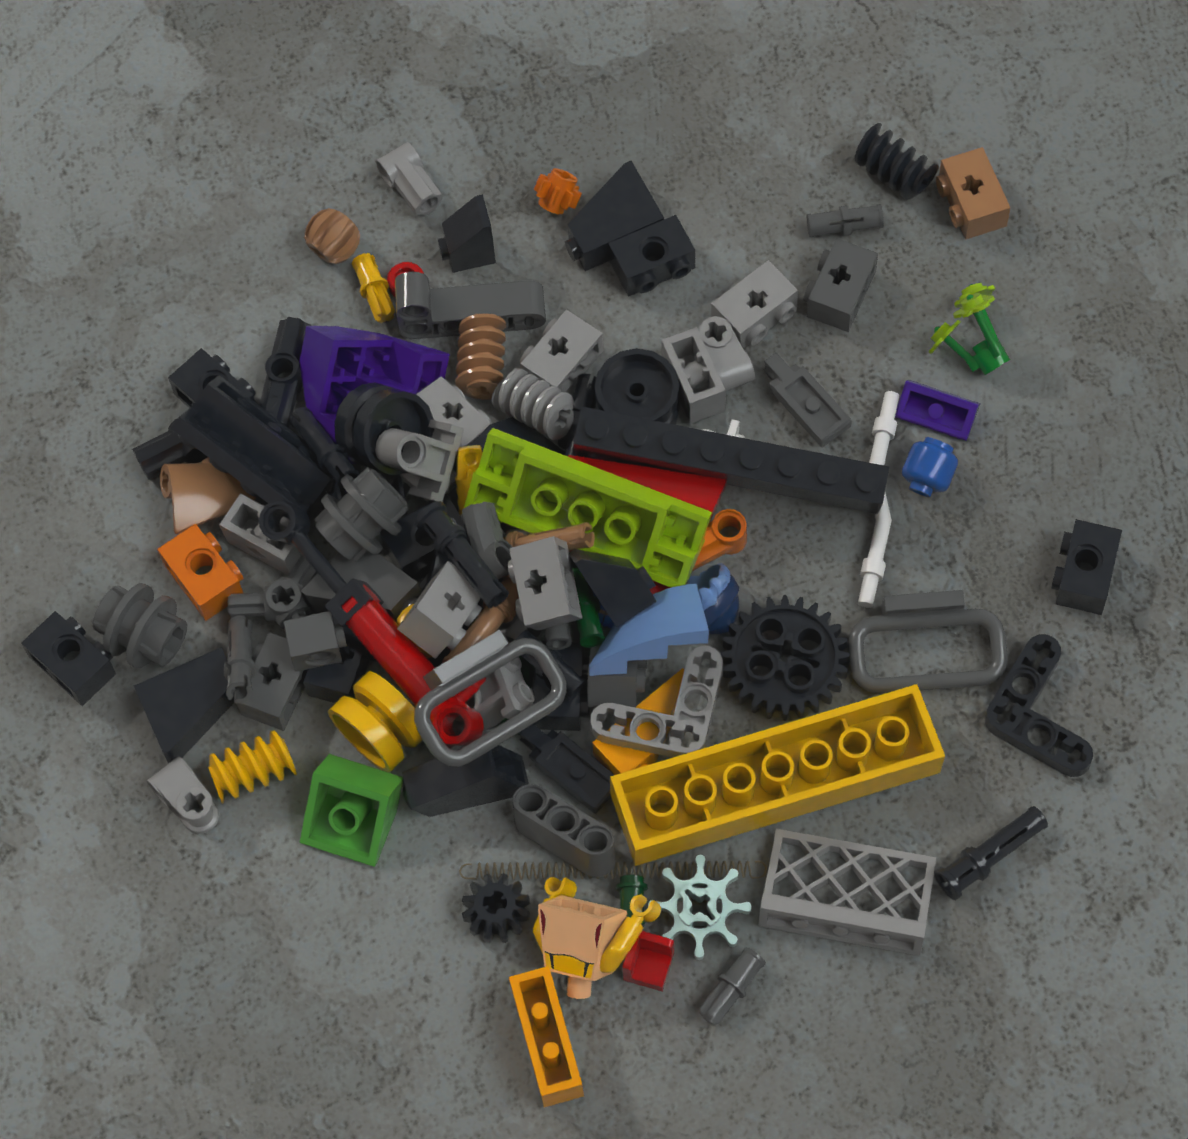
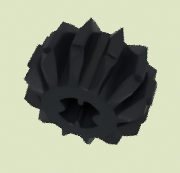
[462,873,530,943]

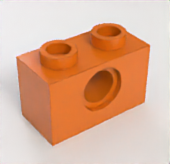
[157,523,244,621]

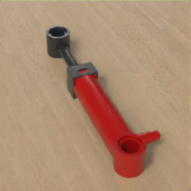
[259,501,486,746]

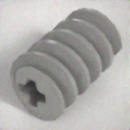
[491,368,574,440]

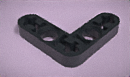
[985,634,1093,777]

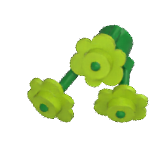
[928,283,1010,375]

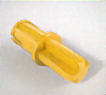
[351,253,395,323]

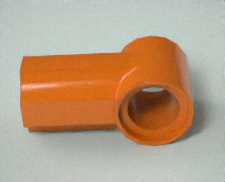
[692,509,747,571]

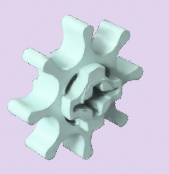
[648,855,751,960]

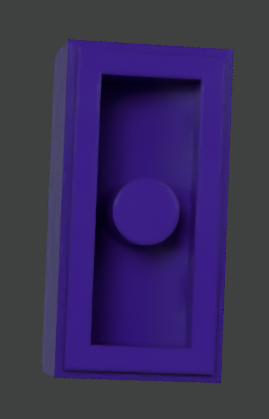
[895,380,981,441]

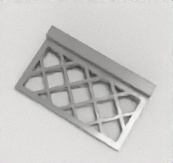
[758,829,936,956]

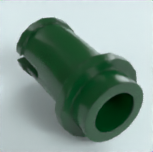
[616,875,648,927]

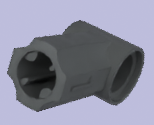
[461,502,512,580]

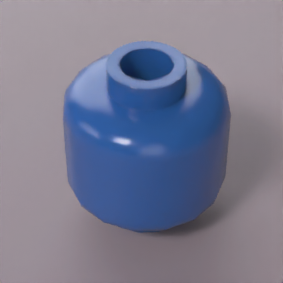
[901,437,958,497]

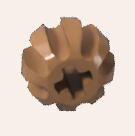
[304,208,360,264]

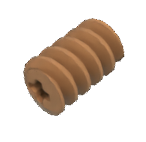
[455,314,506,400]

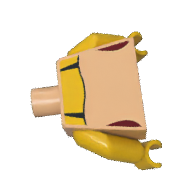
[533,877,661,999]

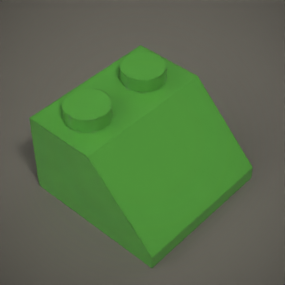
[299,754,404,867]

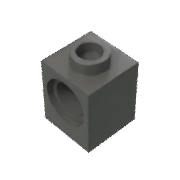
[284,611,347,672]

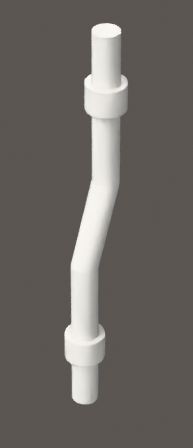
[858,391,899,608]

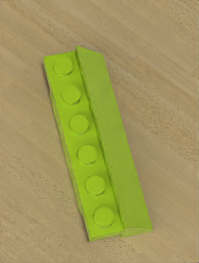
[464,428,712,588]

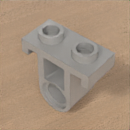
[375,420,464,502]
[455,657,534,729]

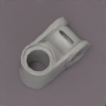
[699,316,755,391]
[147,756,219,834]

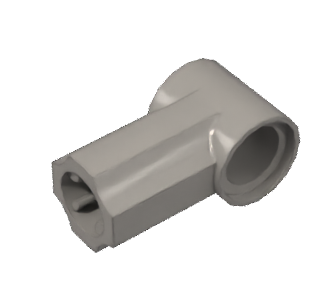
[375,142,442,216]

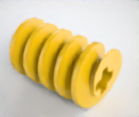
[208,730,297,804]

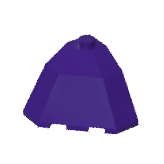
[299,326,450,464]

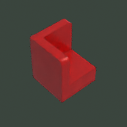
[622,931,675,992]

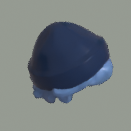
[688,563,739,634]

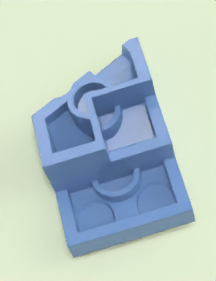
[589,584,709,676]

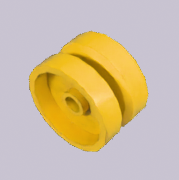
[328,671,423,772]

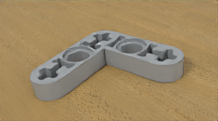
[590,646,723,757]

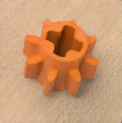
[534,168,582,214]

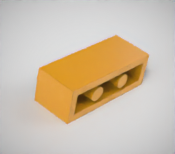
[509,966,584,1108]

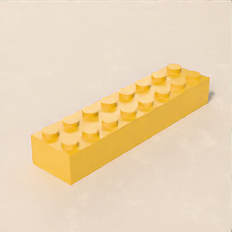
[610,684,945,866]

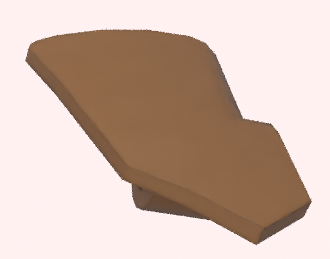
[160,457,256,534]

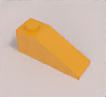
[592,668,684,775]

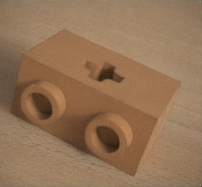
[936,147,1010,240]

